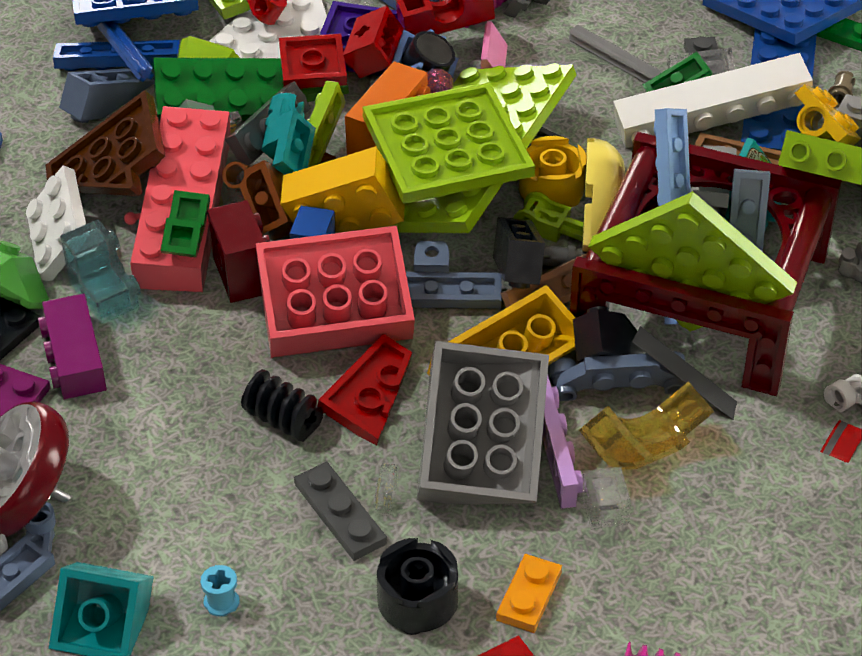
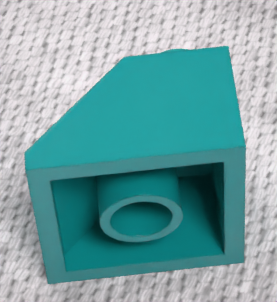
[48,562,154,656]

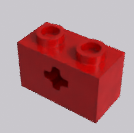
[343,5,404,78]

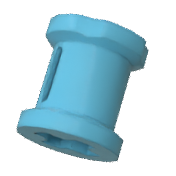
[200,565,240,616]

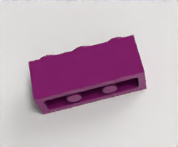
[38,293,107,400]

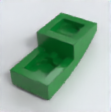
[161,190,210,257]

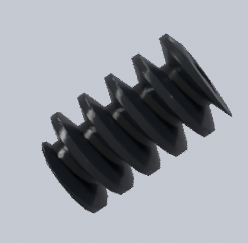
[241,369,323,442]

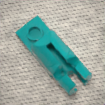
[261,93,316,175]

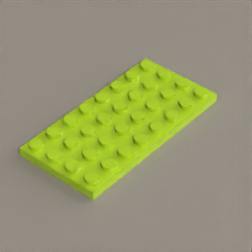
[387,63,577,233]

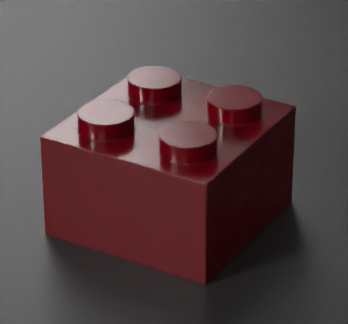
[207,200,270,303]

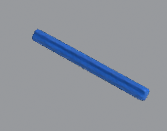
[97,21,154,82]

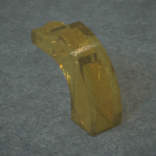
[579,381,714,470]

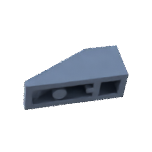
[59,68,154,123]

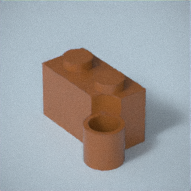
[222,160,293,241]

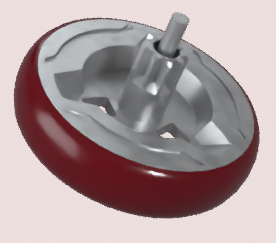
[0,402,70,537]

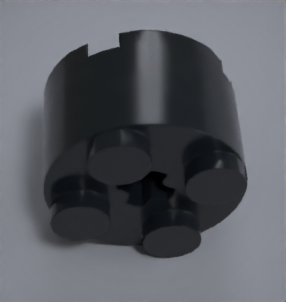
[377,538,458,635]

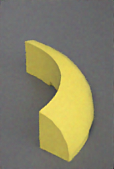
[582,138,626,252]

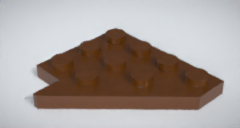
[45,90,165,196]

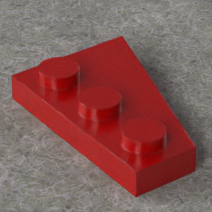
[317,334,412,446]

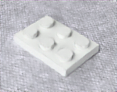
[26,165,89,281]

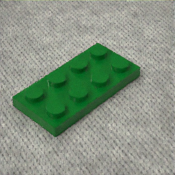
[152,57,284,121]

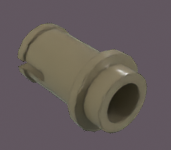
[828,71,856,107]

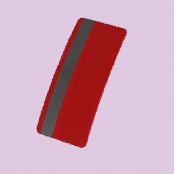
[820,420,862,463]

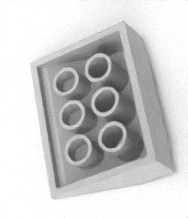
[416,341,549,505]

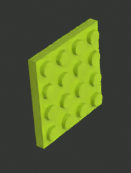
[362,82,535,204]
[588,191,797,332]

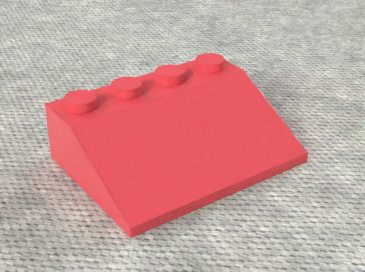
[256,226,415,358]

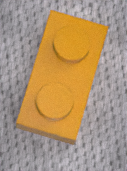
[496,554,562,633]

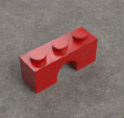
[395,0,495,35]

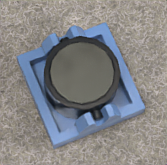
[392,29,459,94]

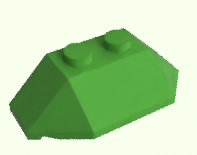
[0,241,49,309]

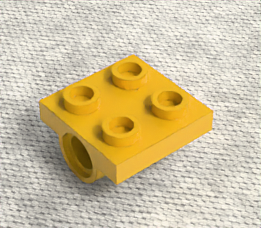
[794,84,862,146]

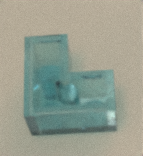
[60,219,141,324]

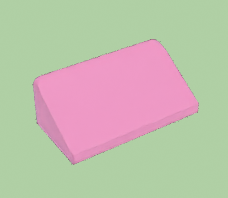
[481,21,508,69]

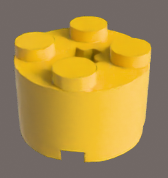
[519,136,587,207]

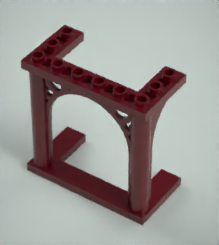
[570,132,842,397]

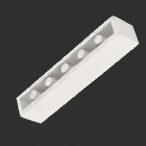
[613,53,813,148]

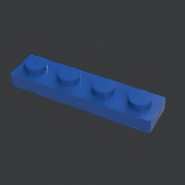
[53,40,180,71]

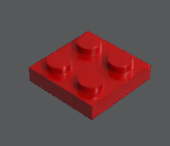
[279,34,347,89]

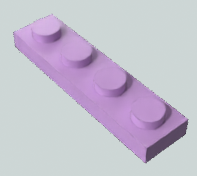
[542,375,583,509]

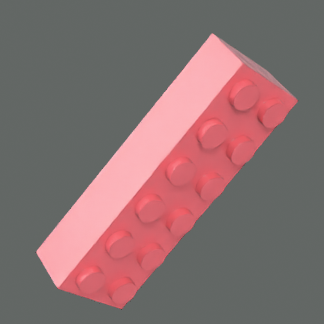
[130,106,231,292]

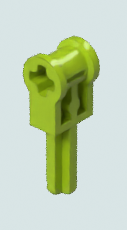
[513,192,584,243]

